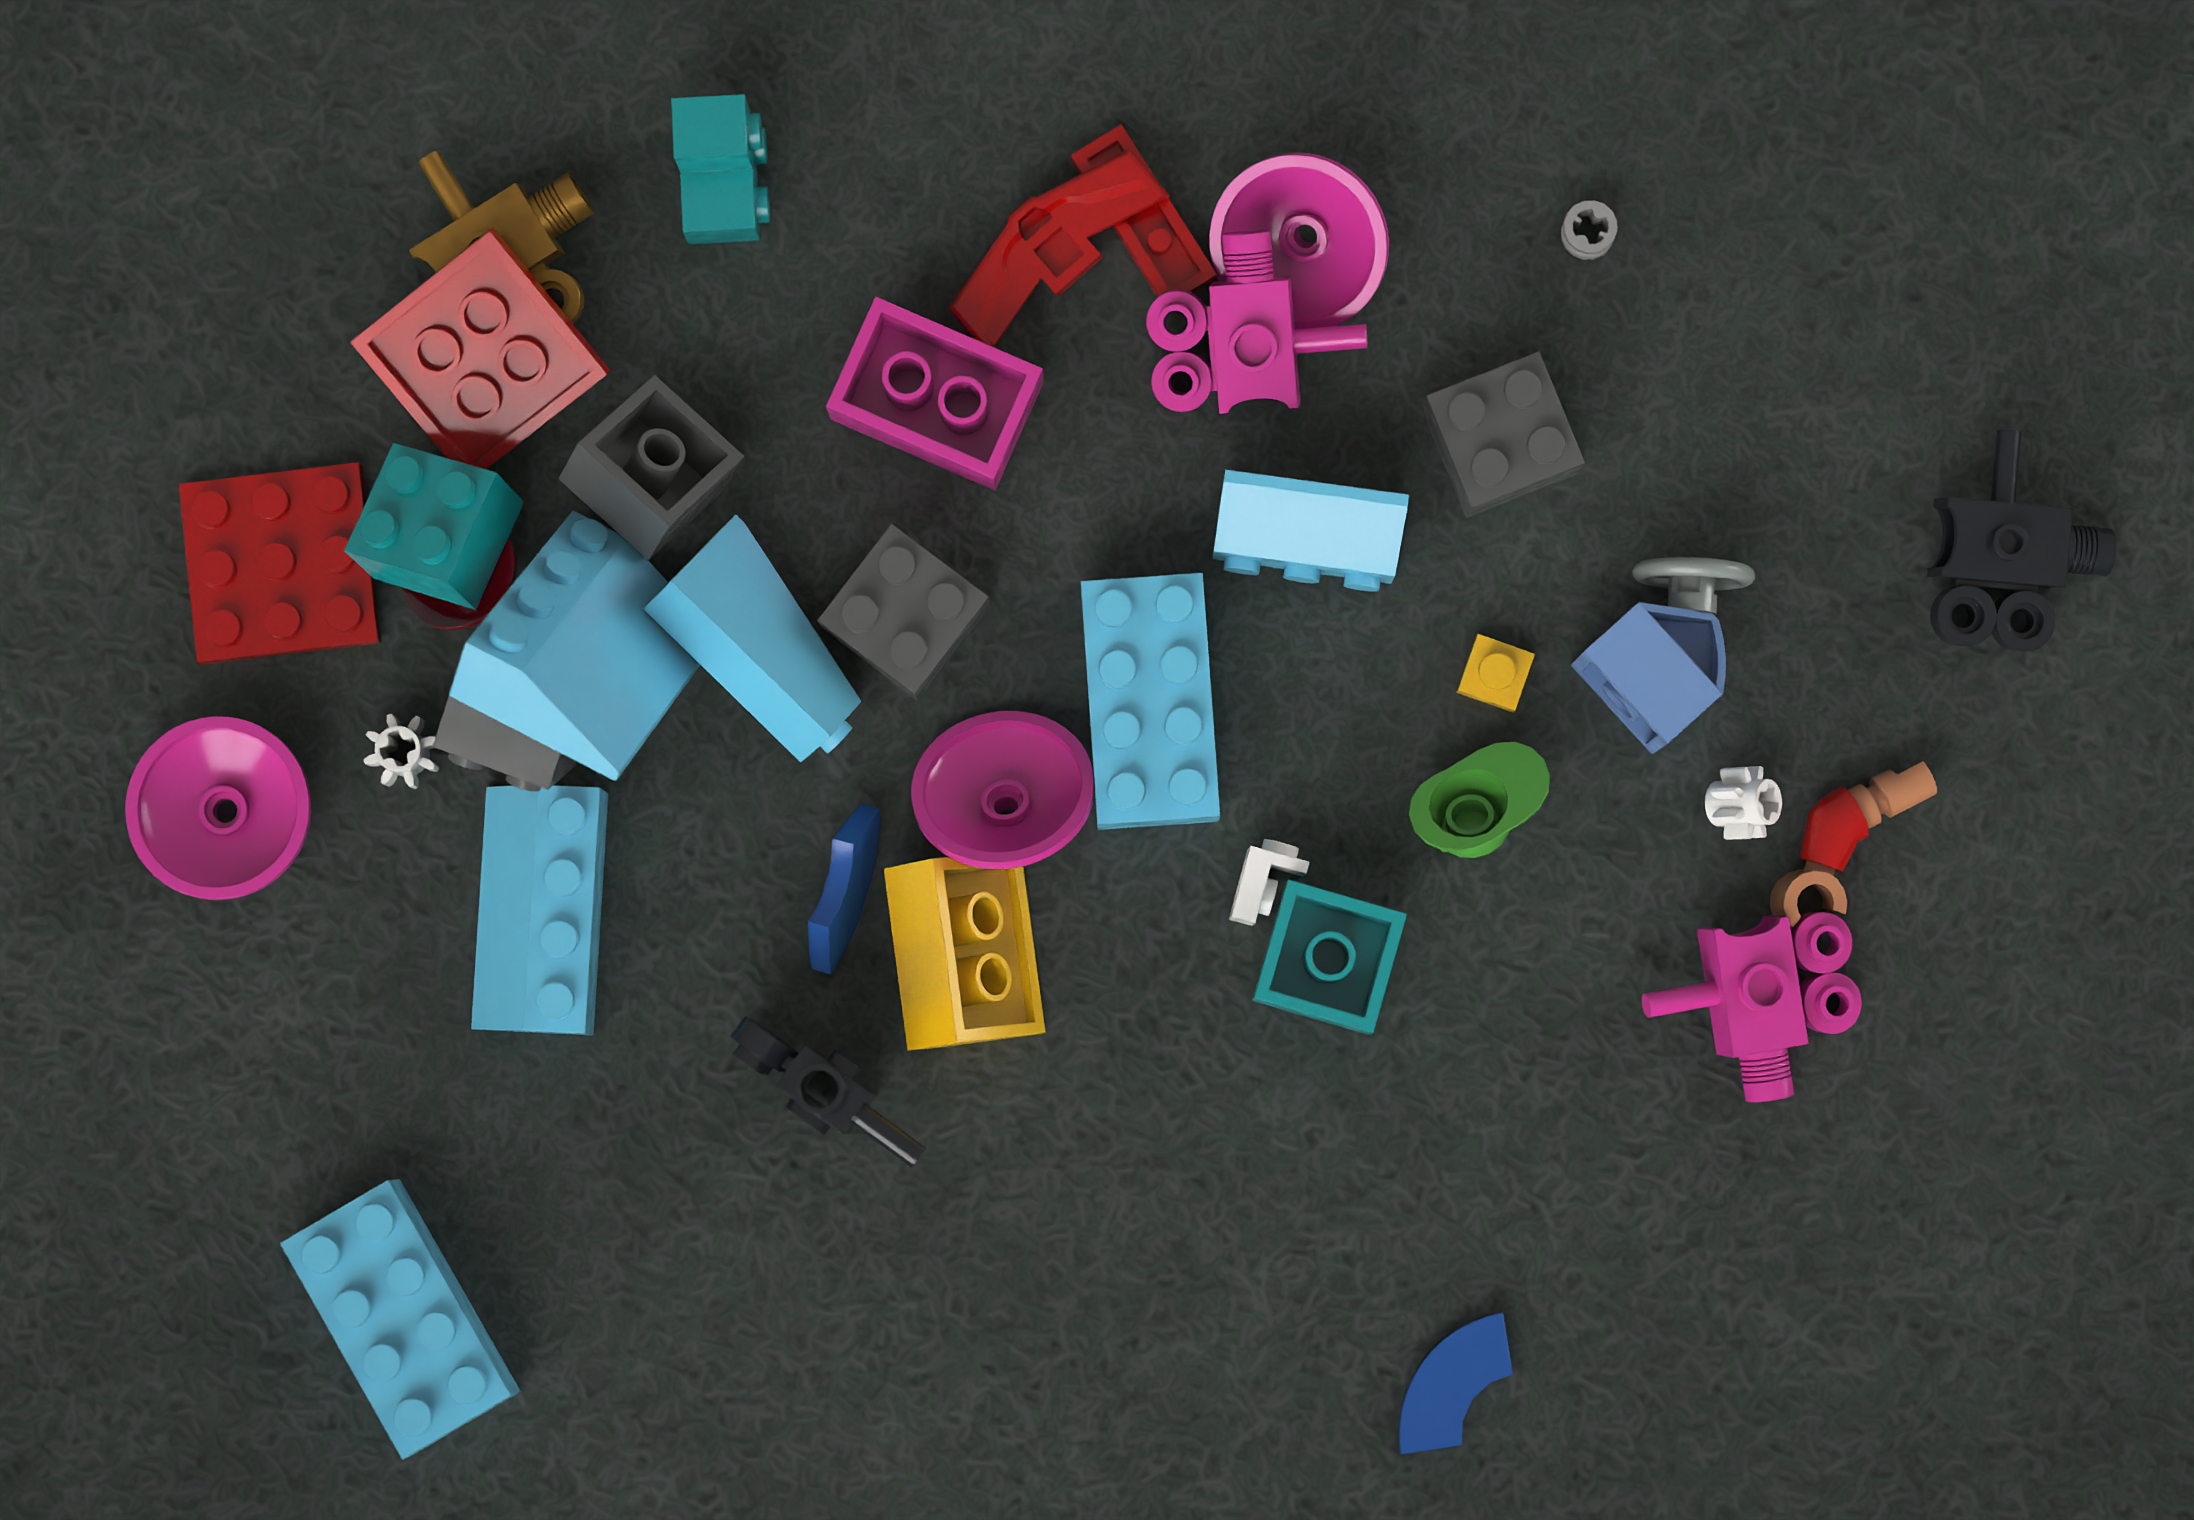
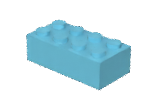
[1081,573,1220,830]
[280,1179,521,1460]

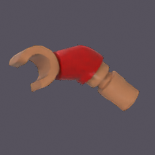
[1770,761,1937,929]

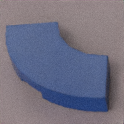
[808,804,880,975]
[1398,1312,1513,1455]

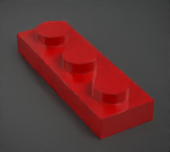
[1070,124,1217,298]

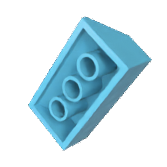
[471,785,608,1035]

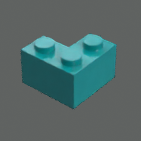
[671,94,770,244]

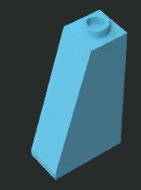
[643,514,861,762]

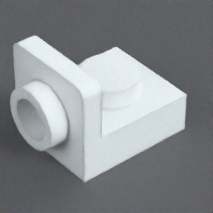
[1229,839,1309,926]

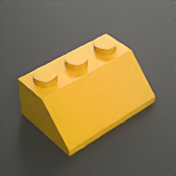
[884,857,1046,1051]

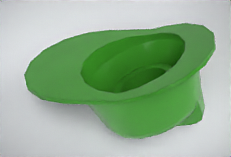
[1409,742,1550,858]

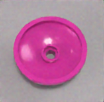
[1209,152,1389,329]
[911,711,1095,869]
[125,716,311,900]

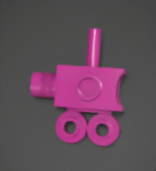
[1146,230,1368,414]
[1642,912,1862,1102]

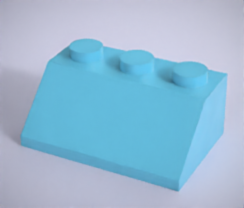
[1212,470,1409,591]

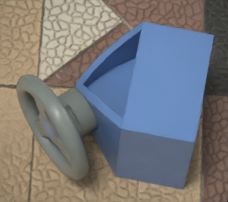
[1571,557,1755,754]

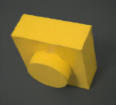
[1456,634,1535,712]

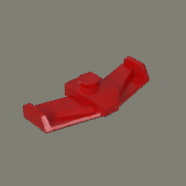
[948,149,1170,348]

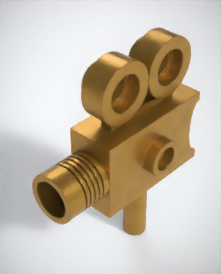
[409,150,594,324]

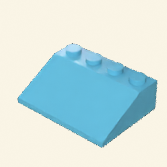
[449,510,700,781]

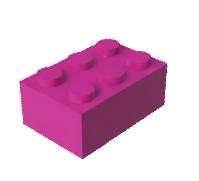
[826,296,1044,491]

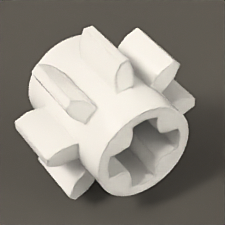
[364,714,439,789]
[1705,766,1782,840]

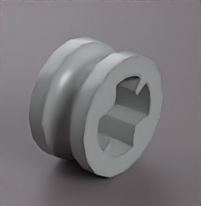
[1561,200,1617,260]

